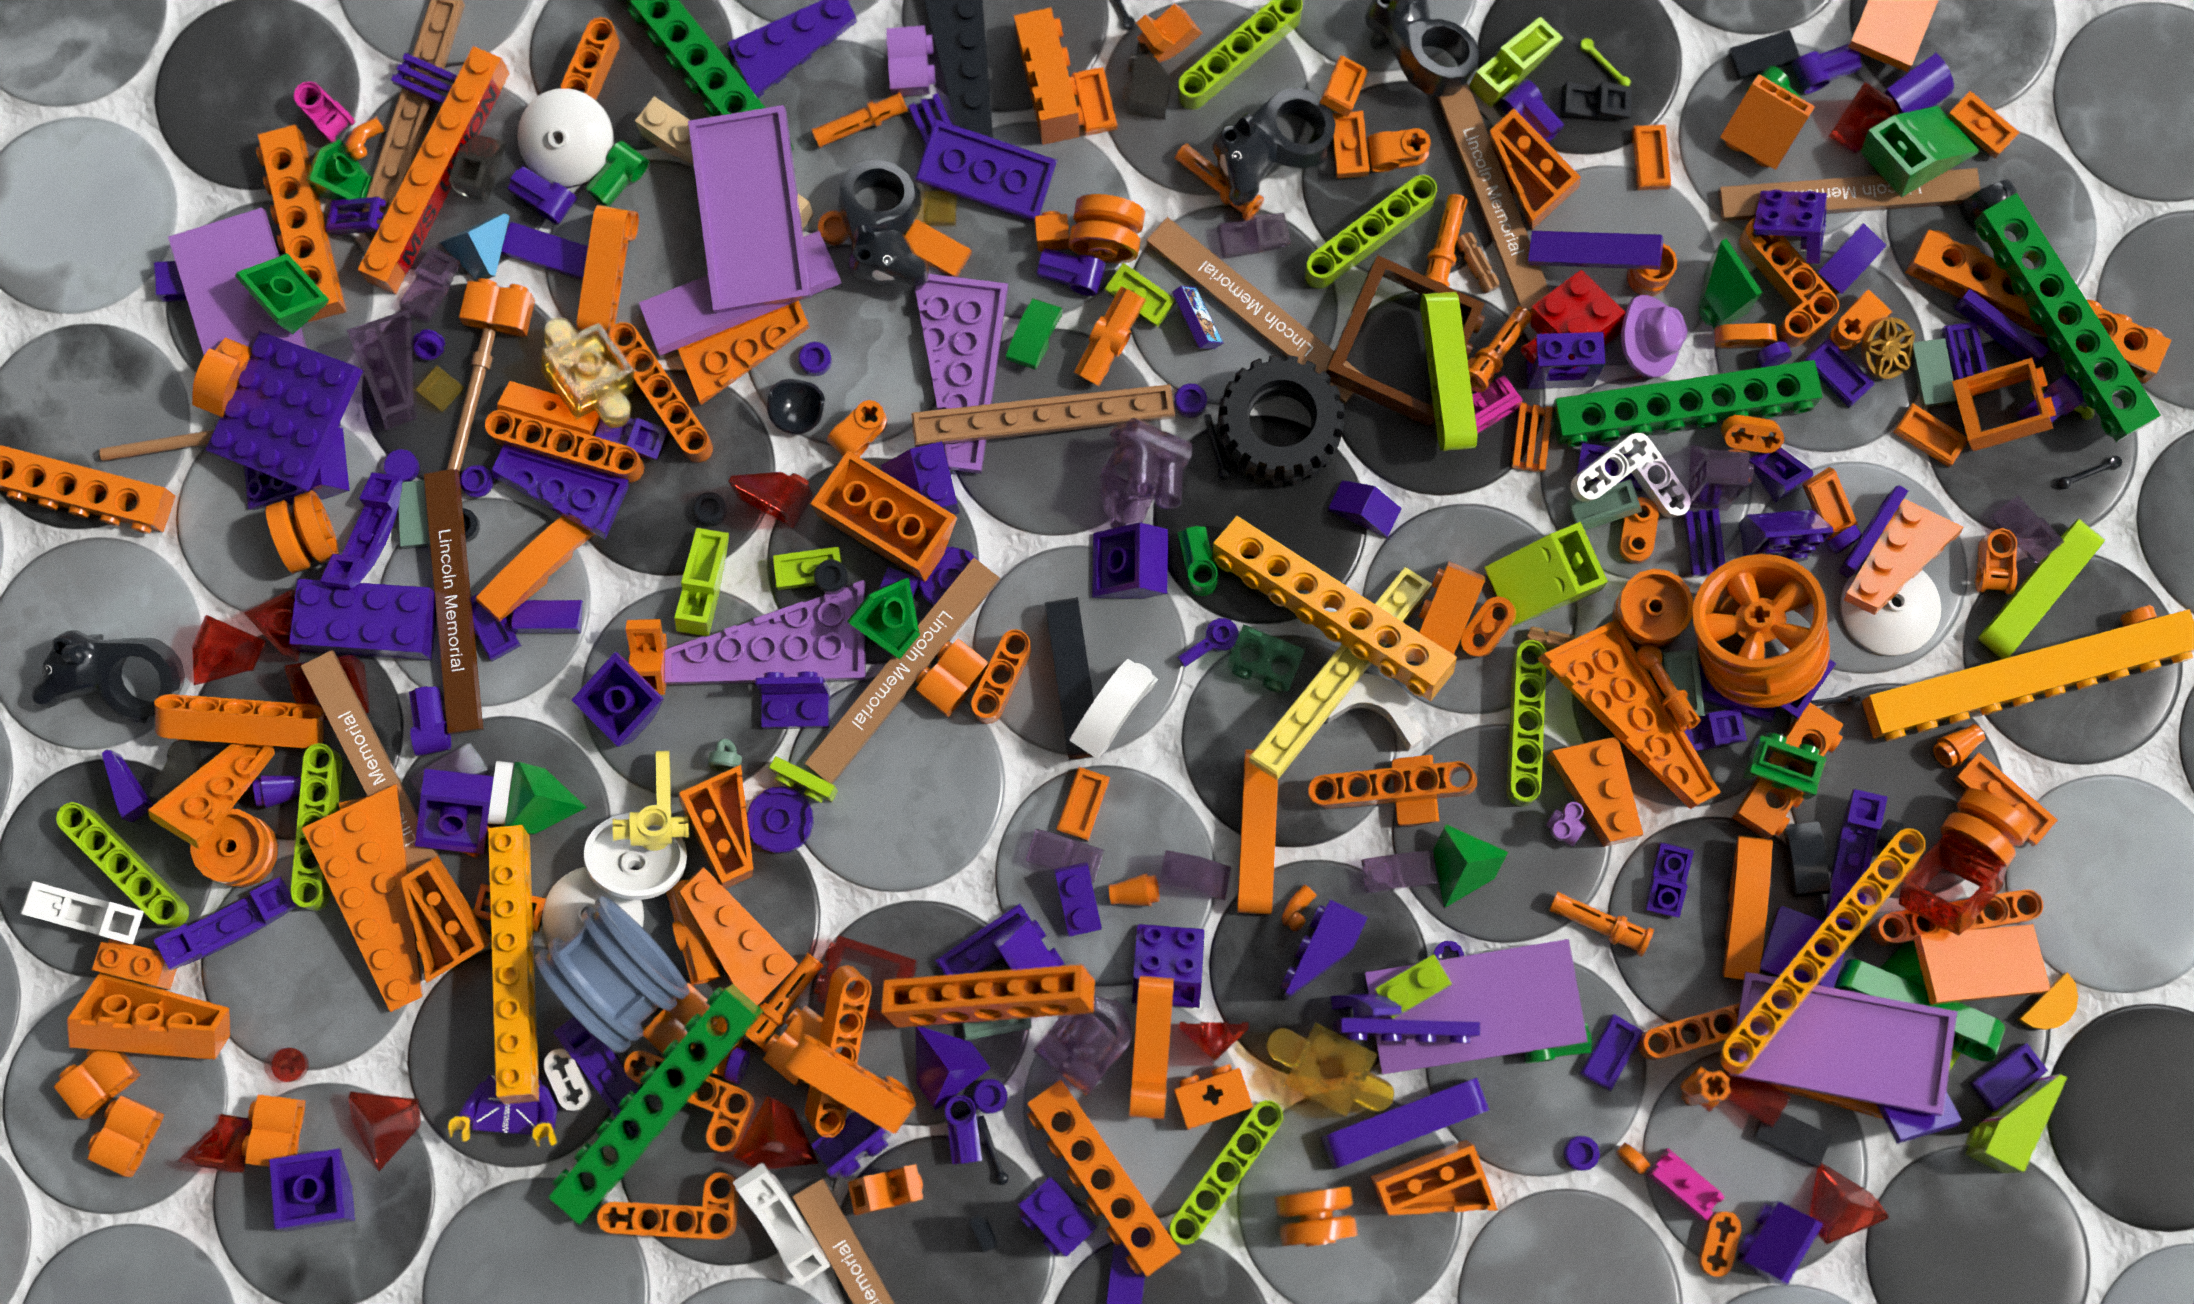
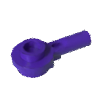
[1177,618,1239,668]

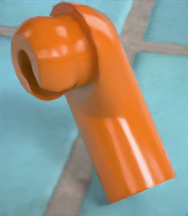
[345,117,385,160]
[1281,884,1317,931]

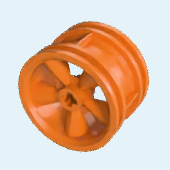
[1693,554,1830,708]

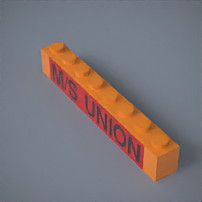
[357,46,510,294]

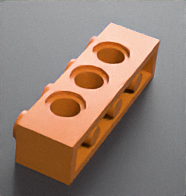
[1731,703,1844,839]

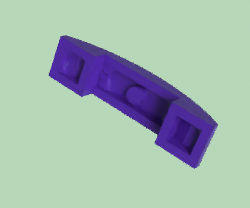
[320,472,403,589]
[1825,789,1888,924]
[154,876,297,970]
[553,1016,652,1135]

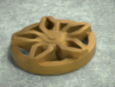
[1861,317,1916,379]

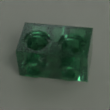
[1227,624,1305,693]

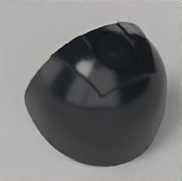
[1960,179,2018,230]
[767,379,825,434]

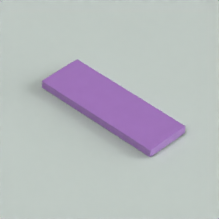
[639,231,841,356]

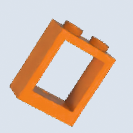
[1952,358,2056,452]

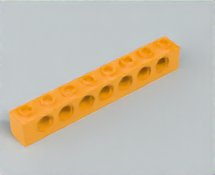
[1213,516,1457,701]
[488,825,539,1104]

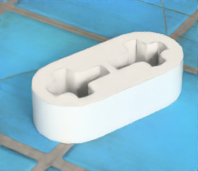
[488,761,513,826]
[544,1049,591,1111]

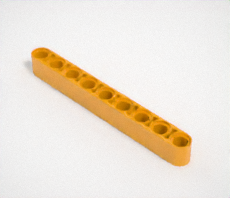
[1720,828,1925,1074]

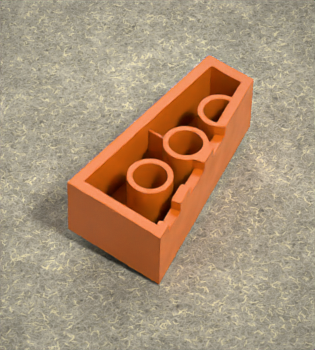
[1014,8,1084,145]
[67,972,230,1060]

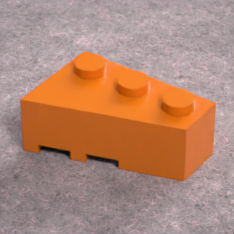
[1490,108,1581,230]
[1417,561,1485,655]
[1546,737,1644,847]
[679,765,753,889]
[401,855,492,983]
[1370,1139,1498,1215]

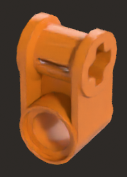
[1367,128,1431,172]
[1829,289,1893,351]
[826,400,887,457]
[1975,528,2017,595]

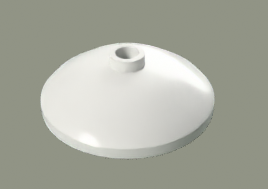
[518,89,613,186]
[1840,565,1941,656]
[584,813,687,900]
[542,867,644,943]

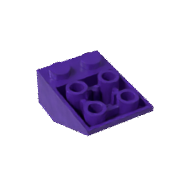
[244,427,350,510]
[1739,510,1833,562]
[1280,899,1368,1000]

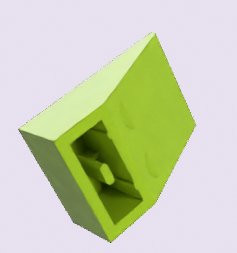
[1484,522,1608,628]

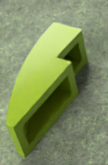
[1469,17,1563,108]
[674,528,729,636]

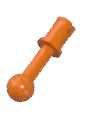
[1637,644,1701,731]

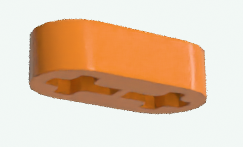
[1714,323,1777,348]
[1720,415,1785,453]
[1698,1211,1741,1277]

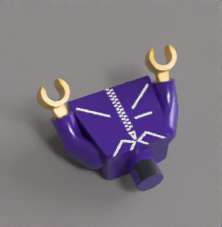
[448,1075,558,1147]

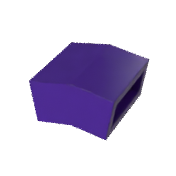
[154,261,187,302]

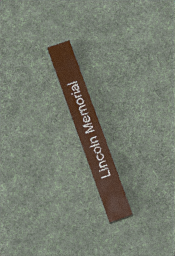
[424,469,484,735]

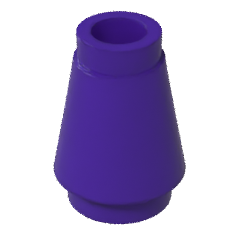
[253,775,301,808]

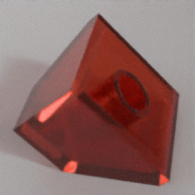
[728,472,813,529]

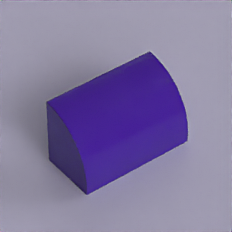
[1879,52,1954,116]

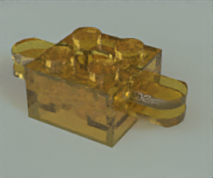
[541,318,635,428]
[1267,1022,1394,1118]

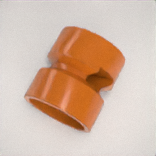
[1627,243,1677,296]

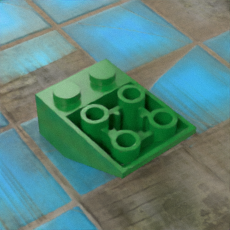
[1861,106,1979,198]

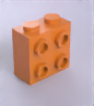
[1720,74,1815,170]

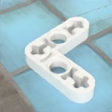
[1571,433,1691,518]

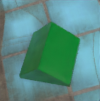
[235,253,329,334]

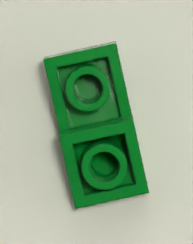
[1006,298,1062,370]

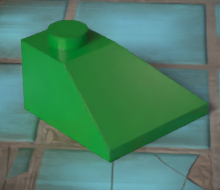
[1698,238,1762,329]

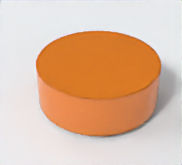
[818,211,849,245]
[2120,605,2157,627]
[1616,1142,1651,1175]

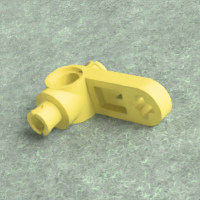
[613,751,689,851]

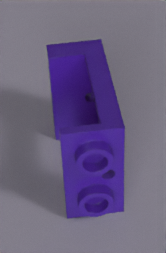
[1526,332,1605,389]

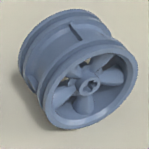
[535,896,690,1053]

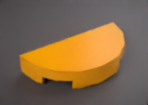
[2017,972,2079,1030]

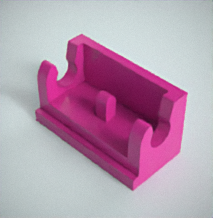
[1472,376,1523,434]
[1646,1148,1725,1220]

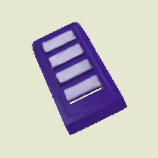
[102,749,153,822]

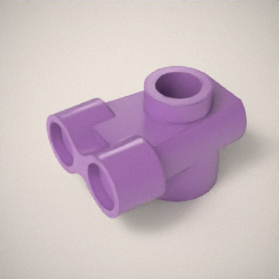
[1546,802,1587,847]

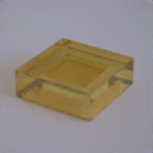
[923,191,957,226]
[416,366,464,412]

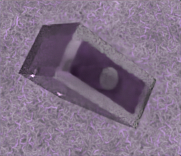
[1159,850,1231,901]

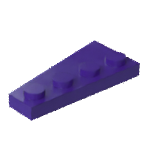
[728,0,857,98]
[492,444,629,539]
[1333,1018,1480,1044]

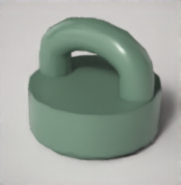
[707,738,742,772]

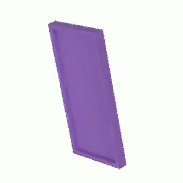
[688,105,812,313]
[168,208,307,355]
[1365,939,1588,1075]
[1729,972,1957,1116]

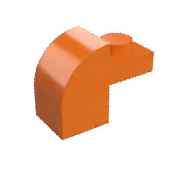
[1136,3,1202,62]
[192,337,252,418]
[626,619,668,695]
[848,1164,923,1216]

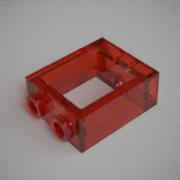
[1898,833,2007,936]
[814,935,918,1027]

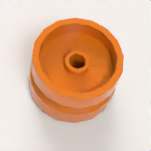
[1068,194,1146,263]
[266,490,339,574]
[1612,569,1694,648]
[1940,788,2032,871]
[190,809,278,888]
[1275,1186,1358,1247]

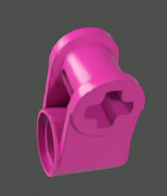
[294,81,356,143]

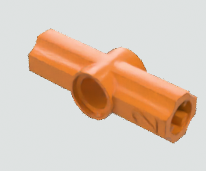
[1074,286,1146,386]
[666,880,721,986]
[1680,1065,1731,1112]

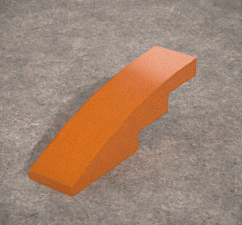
[475,516,595,622]
[1722,836,1773,980]

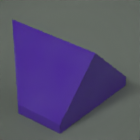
[915,1026,990,1110]

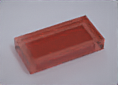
[1723,1069,1791,1128]

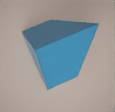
[439,214,510,280]

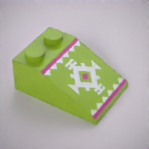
[1965,1074,2067,1174]

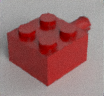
[1521,269,1626,369]

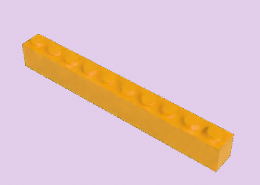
[1861,609,2194,742]

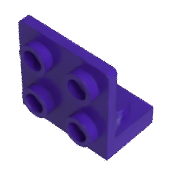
[1753,189,1827,264]
[755,671,830,729]
[1760,906,1853,988]
[1132,924,1205,1008]
[811,1111,892,1179]
[1018,1176,1098,1257]

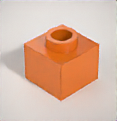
[1035,211,1070,252]

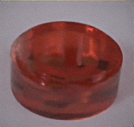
[271,1048,309,1083]

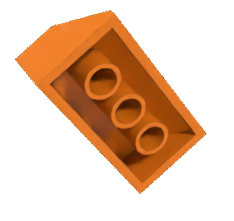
[810,451,957,582]

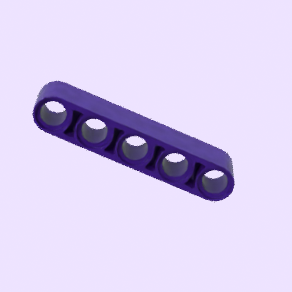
[1321,1078,1490,1170]

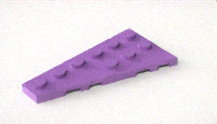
[915,274,1008,474]
[665,580,866,685]

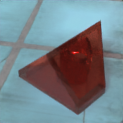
[1829,82,1899,153]
[244,590,300,662]
[192,615,266,686]
[1179,1021,1248,1065]
[348,1091,421,1172]
[733,1096,819,1169]
[178,1114,252,1173]
[1809,1162,1889,1245]

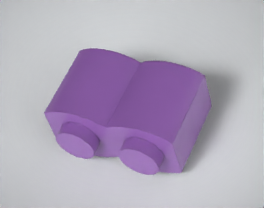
[886,26,936,96]

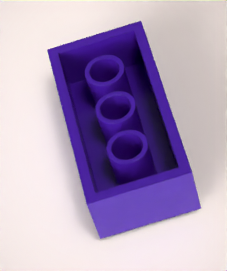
[289,579,437,660]

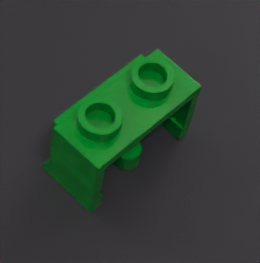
[1743,733,1827,800]

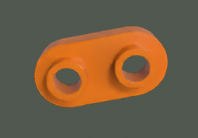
[1619,497,1659,564]
[1461,596,1516,657]

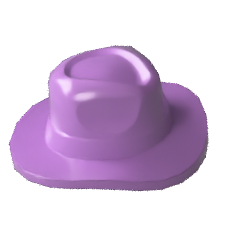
[1621,295,1688,378]

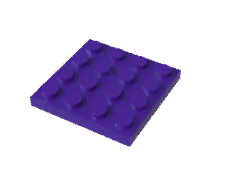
[205,331,364,491]

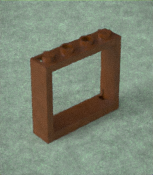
[1325,255,1485,426]

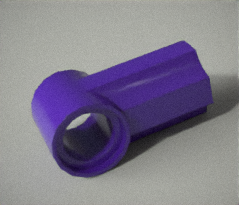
[1791,43,1862,94]
[1500,79,1564,143]
[508,166,577,225]
[1037,248,1106,296]
[2016,373,2085,435]
[409,686,452,756]
[945,1095,982,1165]

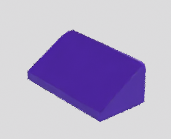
[511,600,583,634]

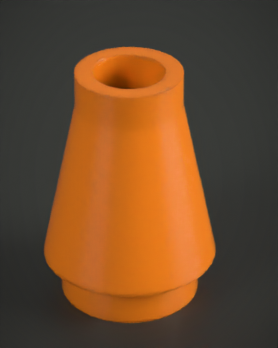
[1933,724,1985,768]
[1109,873,1160,906]

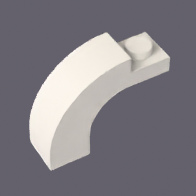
[1069,659,1158,759]
[1325,673,1423,751]
[20,881,144,944]
[733,1163,830,1285]

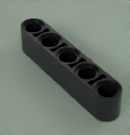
[1045,597,1102,761]

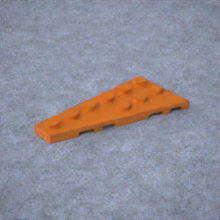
[1537,620,1721,809]
[302,784,423,1012]

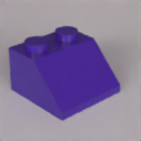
[881,441,960,514]
[1092,522,1168,599]
[571,652,664,747]
[415,769,494,854]
[990,915,1065,970]
[269,1148,355,1232]
[1736,1201,1823,1285]

